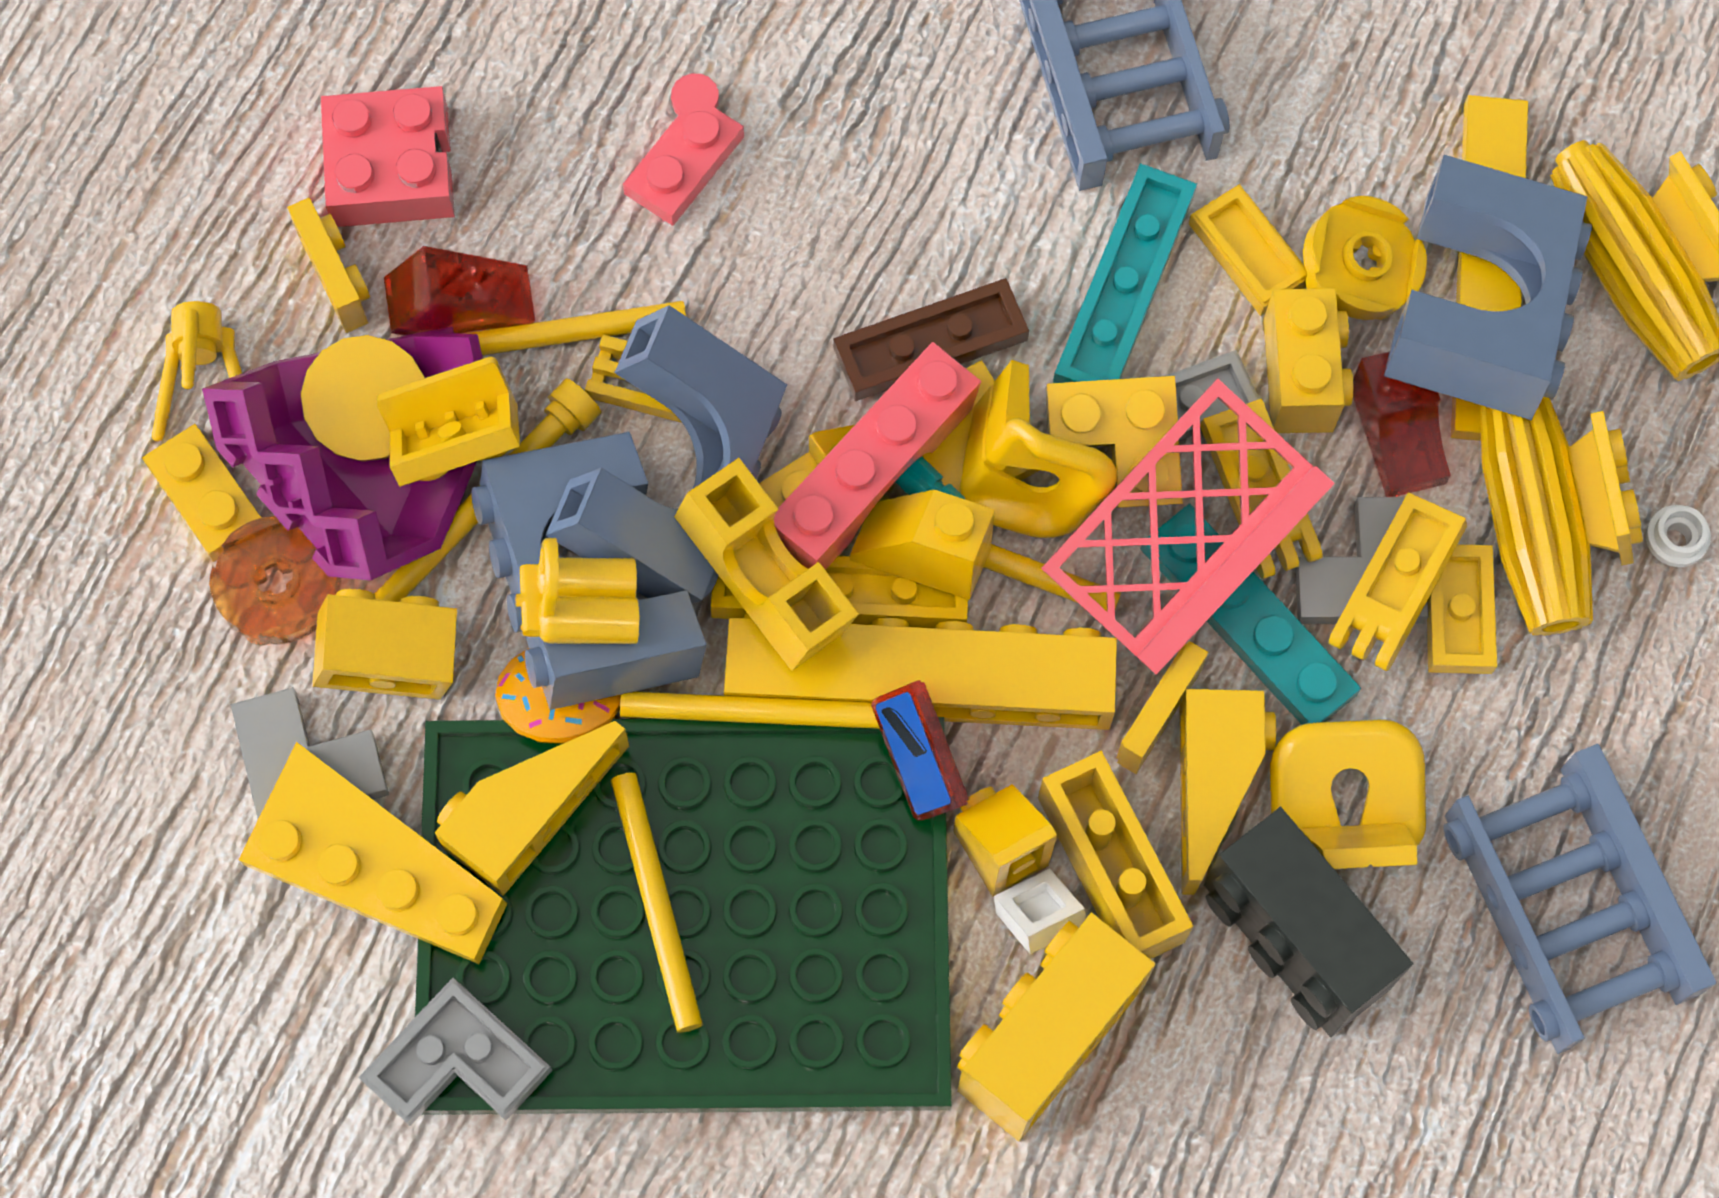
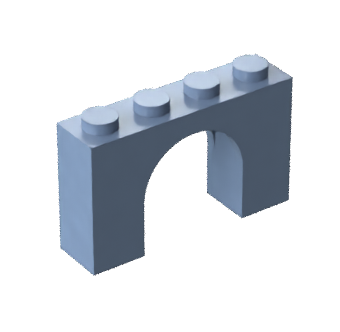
[1384,155,1592,420]
[546,305,788,604]
[471,432,707,710]

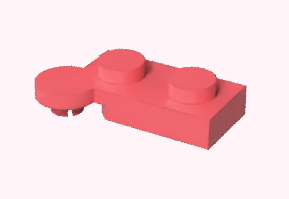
[623,73,744,226]

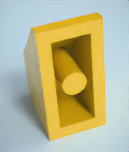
[850,489,995,600]
[953,784,1057,897]

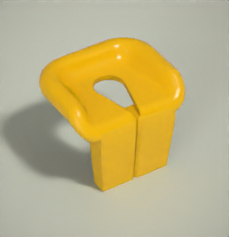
[960,360,1118,538]
[1270,720,1426,869]

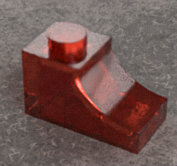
[384,246,535,336]
[1353,351,1451,497]

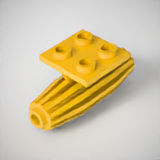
[1550,140,1719,381]
[1480,397,1643,636]

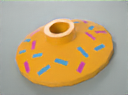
[495,648,621,743]

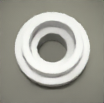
[1646,505,1711,567]

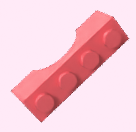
[774,342,981,570]

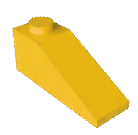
[1179,689,1276,895]
[435,721,629,896]

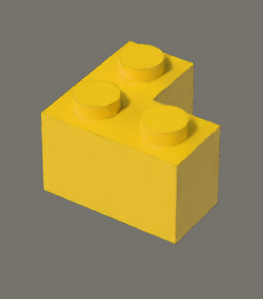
[1045,376,1183,508]

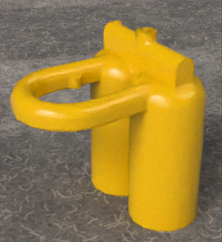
[515,538,639,644]

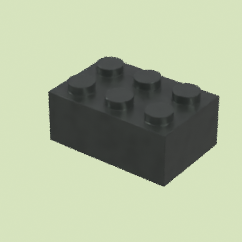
[1204,806,1414,1038]

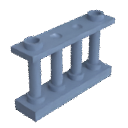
[1019,0,1230,191]
[1443,743,1717,1054]

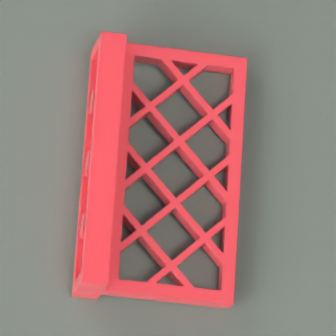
[1041,378,1335,675]

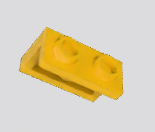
[377,357,520,487]

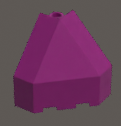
[202,326,484,581]

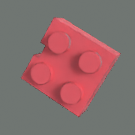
[321,86,455,227]

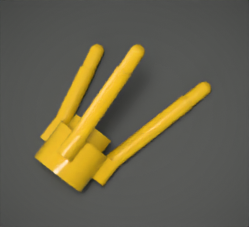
[152,301,242,442]

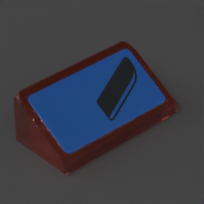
[871,680,969,821]

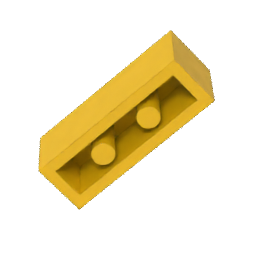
[1038,750,1194,959]

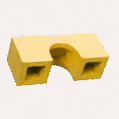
[674,458,859,671]

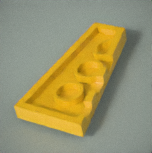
[238,742,507,964]

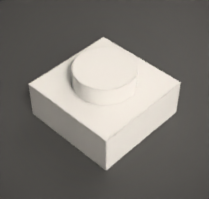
[994,868,1086,954]

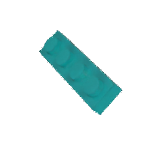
[1053,163,1197,383]
[1140,503,1361,725]

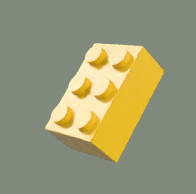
[957,912,1155,1142]

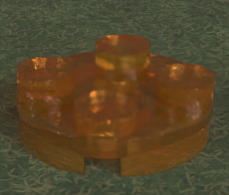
[209,516,341,646]

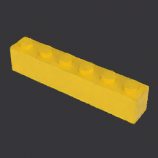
[724,613,1117,730]

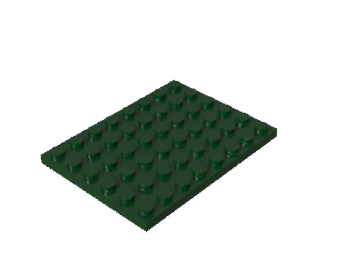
[415,717,952,1115]

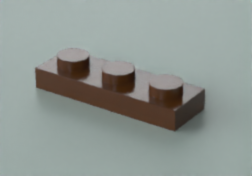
[833,278,1029,402]

